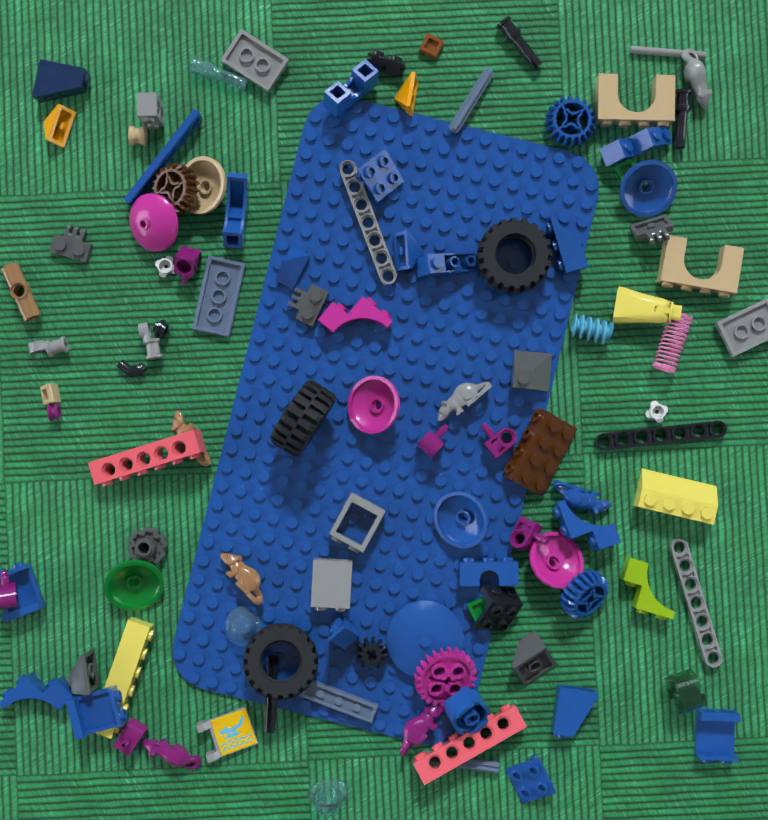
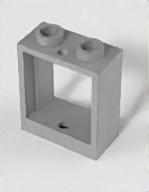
[329,492,386,553]

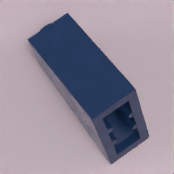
[32,59,91,103]

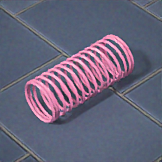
[652,313,693,373]

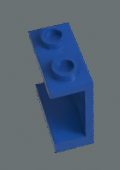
[694,708,740,764]

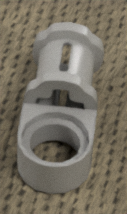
[138,322,163,360]
[28,336,70,357]

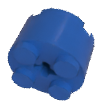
[444,686,490,735]

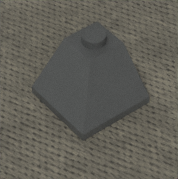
[510,350,552,392]
[512,631,557,686]
[68,648,100,695]

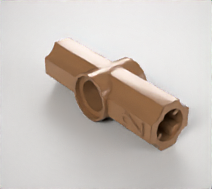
[1,262,41,322]

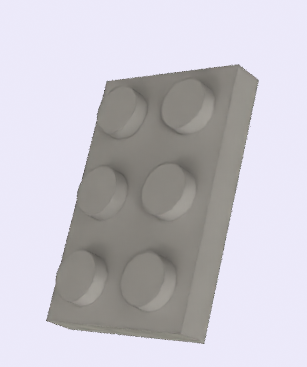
[220,29,289,93]
[715,298,768,357]

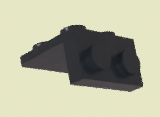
[474,585,523,632]

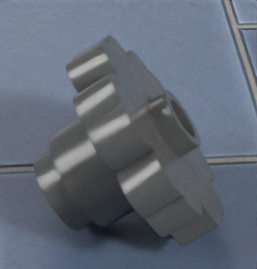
[127,526,168,564]

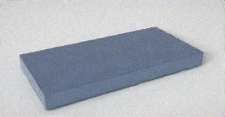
[192,255,246,338]

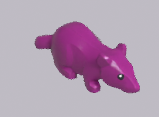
[399,705,445,757]
[141,738,202,770]

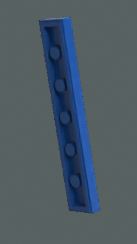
[123,109,202,206]

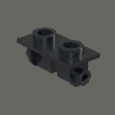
[367,50,406,78]

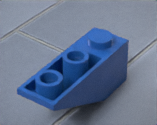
[546,216,588,275]
[416,252,479,278]
[328,616,360,650]

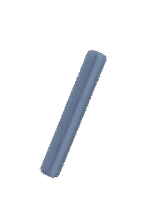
[448,68,494,133]
[425,751,499,774]

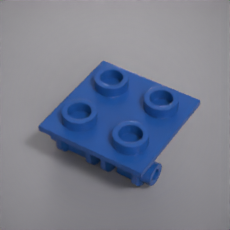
[355,148,404,202]
[506,754,556,804]

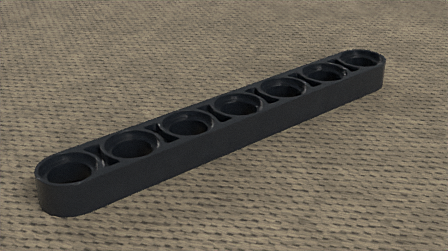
[594,421,727,450]

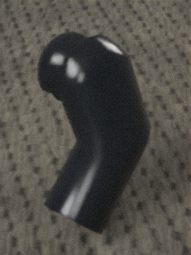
[117,360,147,378]

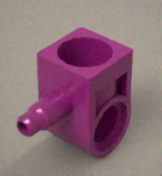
[174,246,202,284]
[481,423,517,459]
[417,424,449,457]
[510,515,549,552]
[0,570,17,609]
[113,717,148,756]

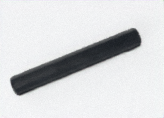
[264,655,278,733]

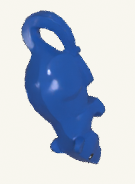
[553,480,612,514]

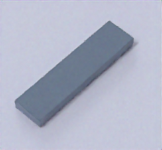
[299,680,379,724]

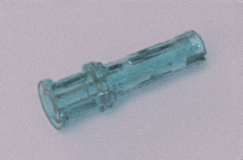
[189,56,248,91]

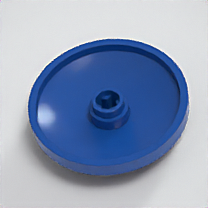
[386,600,464,677]

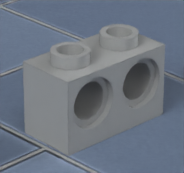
[137,92,164,130]

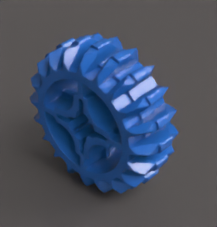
[545,95,597,148]
[560,569,609,620]

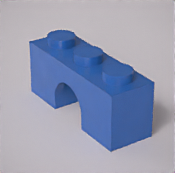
[323,59,379,117]
[458,557,519,587]

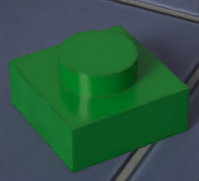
[614,159,635,183]
[467,596,487,622]

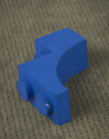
[600,126,672,167]
[222,172,249,249]
[552,500,621,552]
[0,672,76,710]

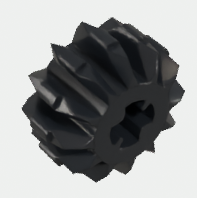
[355,636,388,670]

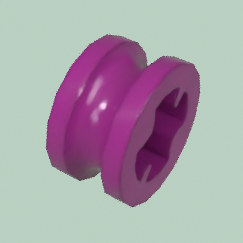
[47,403,62,421]

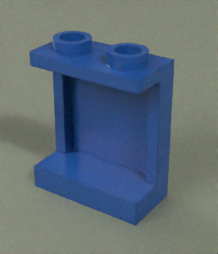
[0,562,46,622]
[66,685,127,740]

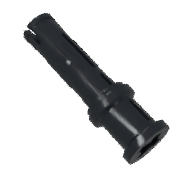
[496,16,543,71]
[673,89,692,149]

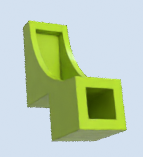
[620,556,675,621]

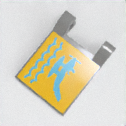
[196,706,258,763]

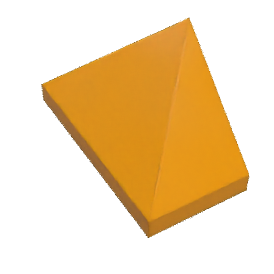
[394,72,418,116]
[43,104,76,148]

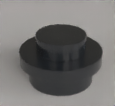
[153,319,169,338]

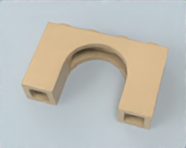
[595,73,675,128]
[656,235,744,298]

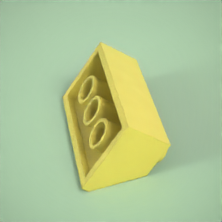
[633,468,718,525]

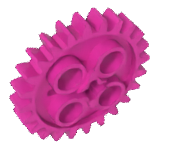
[414,647,477,707]

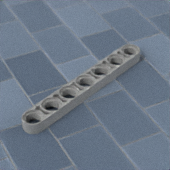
[339,160,397,286]
[669,538,723,668]

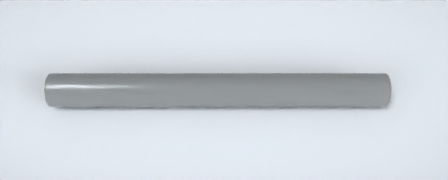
[629,46,707,59]

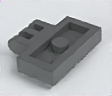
[630,214,674,245]
[49,224,93,264]
[287,284,329,327]

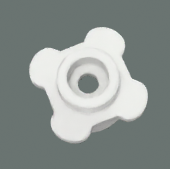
[155,256,175,278]
[645,401,668,423]

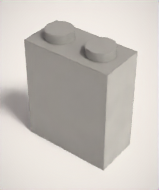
[311,558,353,612]

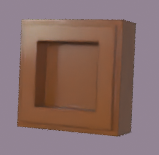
[419,33,444,60]

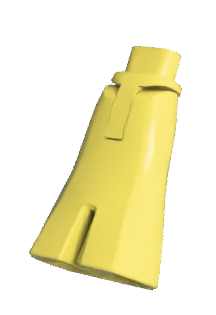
[613,286,682,324]

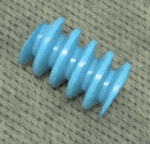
[571,313,614,345]

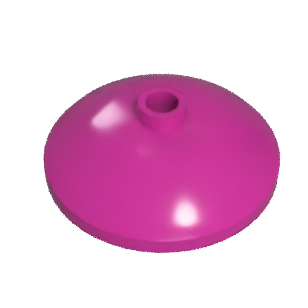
[129,193,178,252]
[348,376,400,434]
[529,532,584,589]

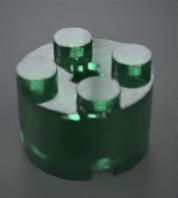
[665,669,706,715]

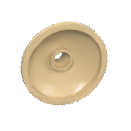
[179,156,226,215]

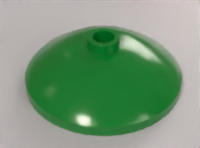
[104,560,164,611]

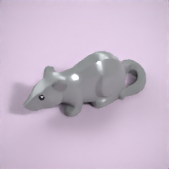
[681,49,712,110]
[438,382,492,421]

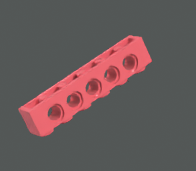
[88,429,207,487]
[412,703,527,785]

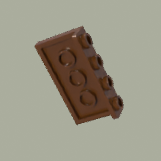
[503,408,577,496]

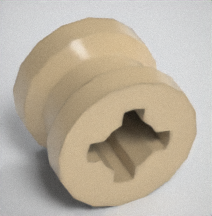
[128,126,148,146]

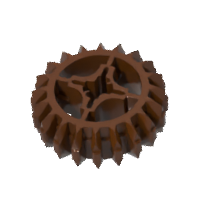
[151,163,200,216]

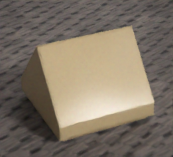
[40,383,61,405]

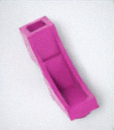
[318,296,393,334]

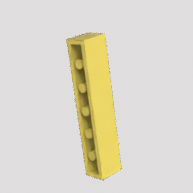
[96,617,155,739]

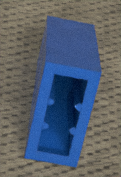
[551,684,599,739]

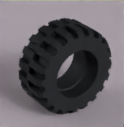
[476,218,552,295]
[270,380,337,457]
[243,623,318,700]

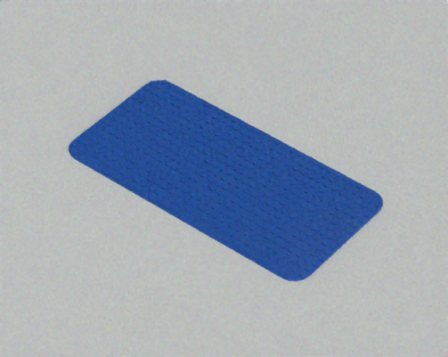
[173,100,599,745]

